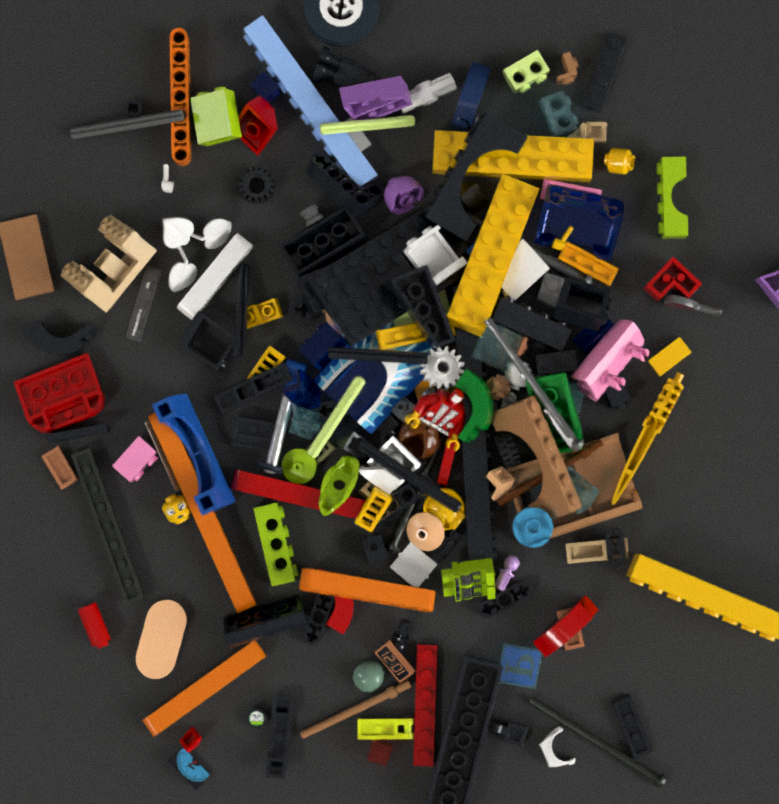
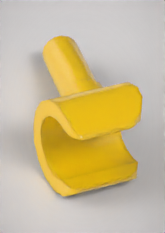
[551,226,574,250]

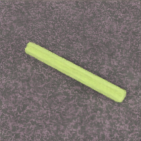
[320,115,415,135]
[307,376,365,458]

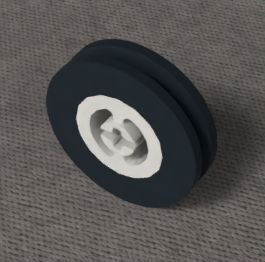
[304,0,379,47]

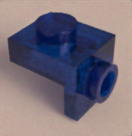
[250,71,281,102]

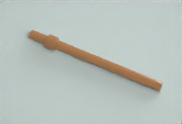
[300,680,411,739]

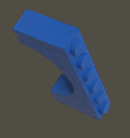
[152,393,236,516]

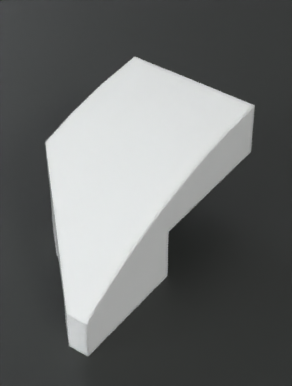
[359,463,401,494]

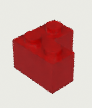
[643,257,702,302]

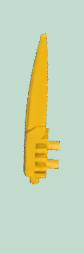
[612,372,684,505]

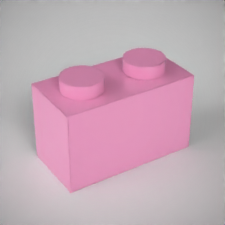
[112,436,158,482]

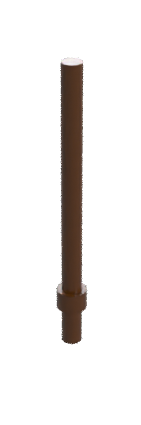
[497,438,604,507]

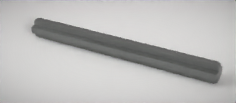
[70,109,184,139]

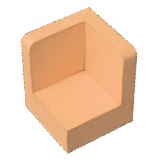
[486,466,515,501]

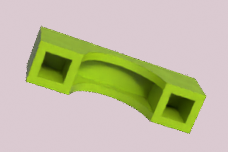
[656,157,688,239]

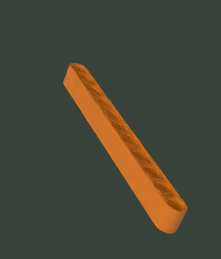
[148,413,257,613]

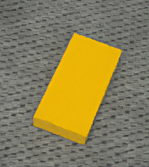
[648,337,692,377]

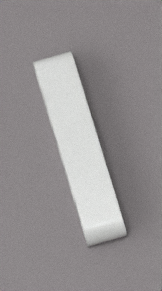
[177,233,253,321]

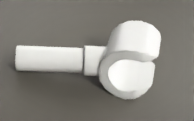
[161,164,174,193]

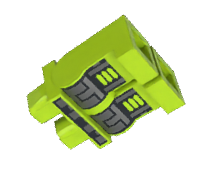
[441,558,496,602]

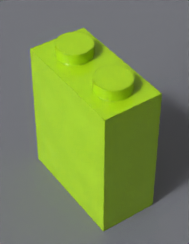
[190,87,242,146]

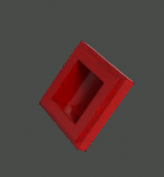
[179,726,202,753]

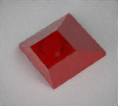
[238,95,278,156]

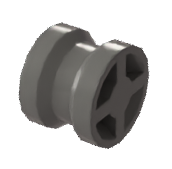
[300,204,324,228]

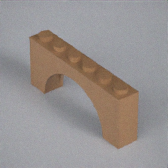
[492,395,582,519]

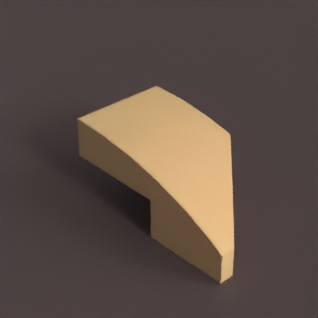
[568,122,607,143]

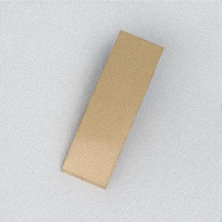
[566,537,629,564]

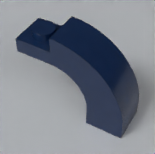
[450,62,491,132]

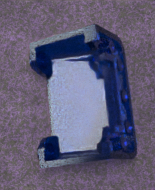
[534,185,624,260]

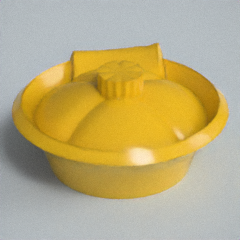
[423,488,466,530]

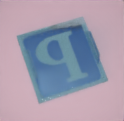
[499,643,542,690]

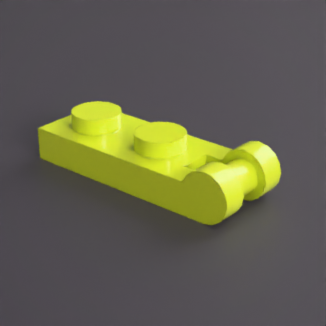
[358,718,414,740]

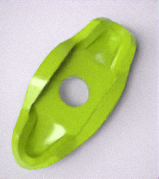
[319,455,359,516]

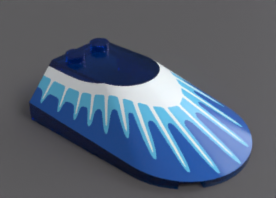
[313,322,436,434]

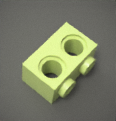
[503,50,550,94]

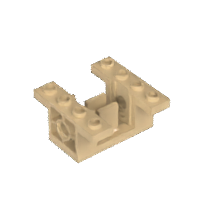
[60,214,157,313]

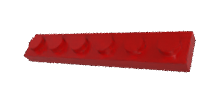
[413,644,437,766]

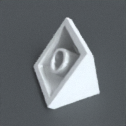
[366,436,421,490]

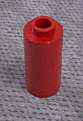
[77,602,111,649]

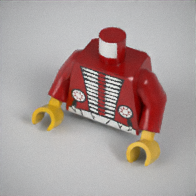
[405,389,466,451]

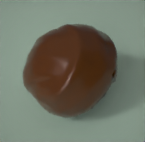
[398,417,440,459]

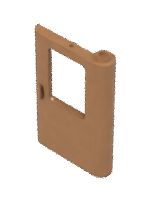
[506,433,642,539]

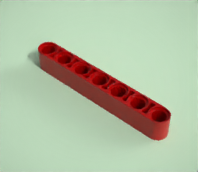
[230,469,365,520]

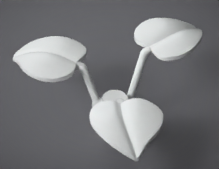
[163,218,232,292]

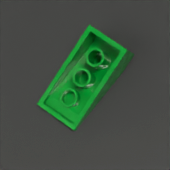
[525,372,584,453]

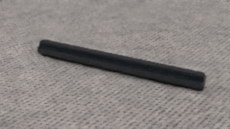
[357,440,462,513]

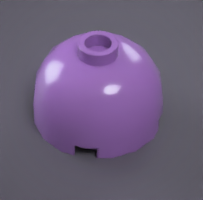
[384,176,424,215]

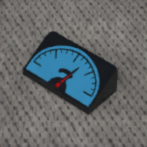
[168,747,212,790]

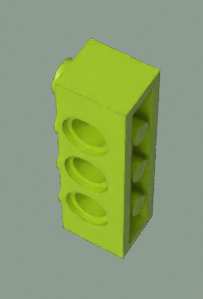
[253,503,299,586]

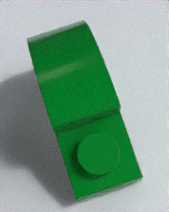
[455,369,494,442]

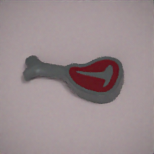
[664,295,723,317]

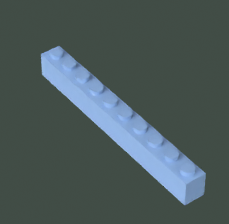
[243,15,378,188]

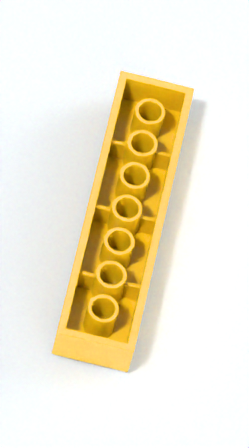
[432,130,594,182]
[446,174,540,337]
[626,554,779,642]

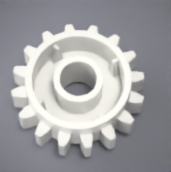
[420,346,464,391]

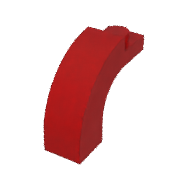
[313,567,354,634]
[532,595,599,657]

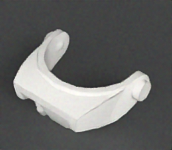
[539,727,576,767]

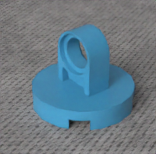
[512,507,553,548]

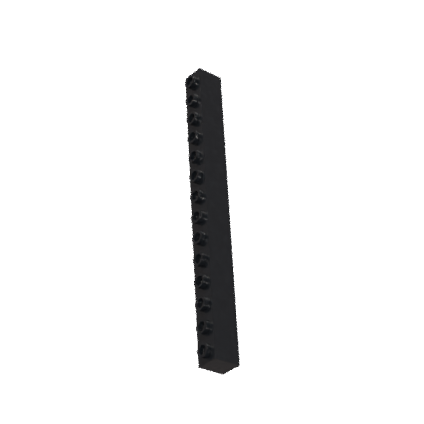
[452,286,497,562]

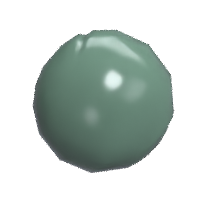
[353,660,385,692]

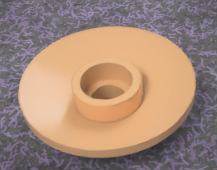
[406,512,445,551]

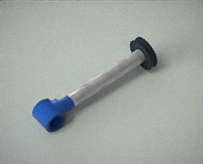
[257,359,307,475]

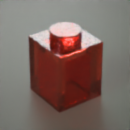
[367,739,392,766]

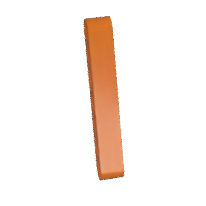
[170,28,191,166]
[299,569,436,612]
[142,641,266,737]

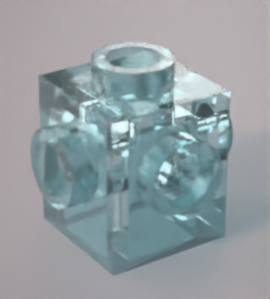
[288,406,321,440]

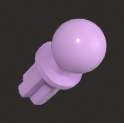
[495,555,519,591]

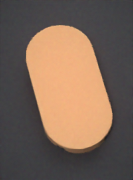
[136,600,187,679]

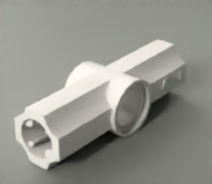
[401,73,457,113]

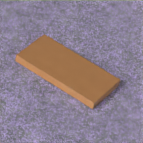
[0,214,55,301]

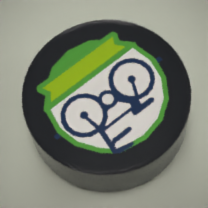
[247,708,267,729]

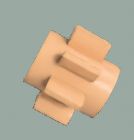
[486,374,511,400]

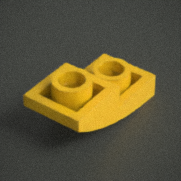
[247,298,283,329]

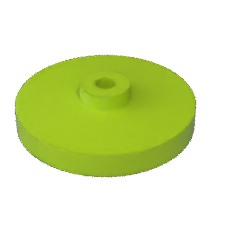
[282,448,317,484]

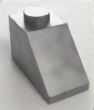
[532,272,565,319]

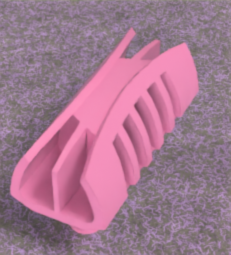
[572,319,649,401]

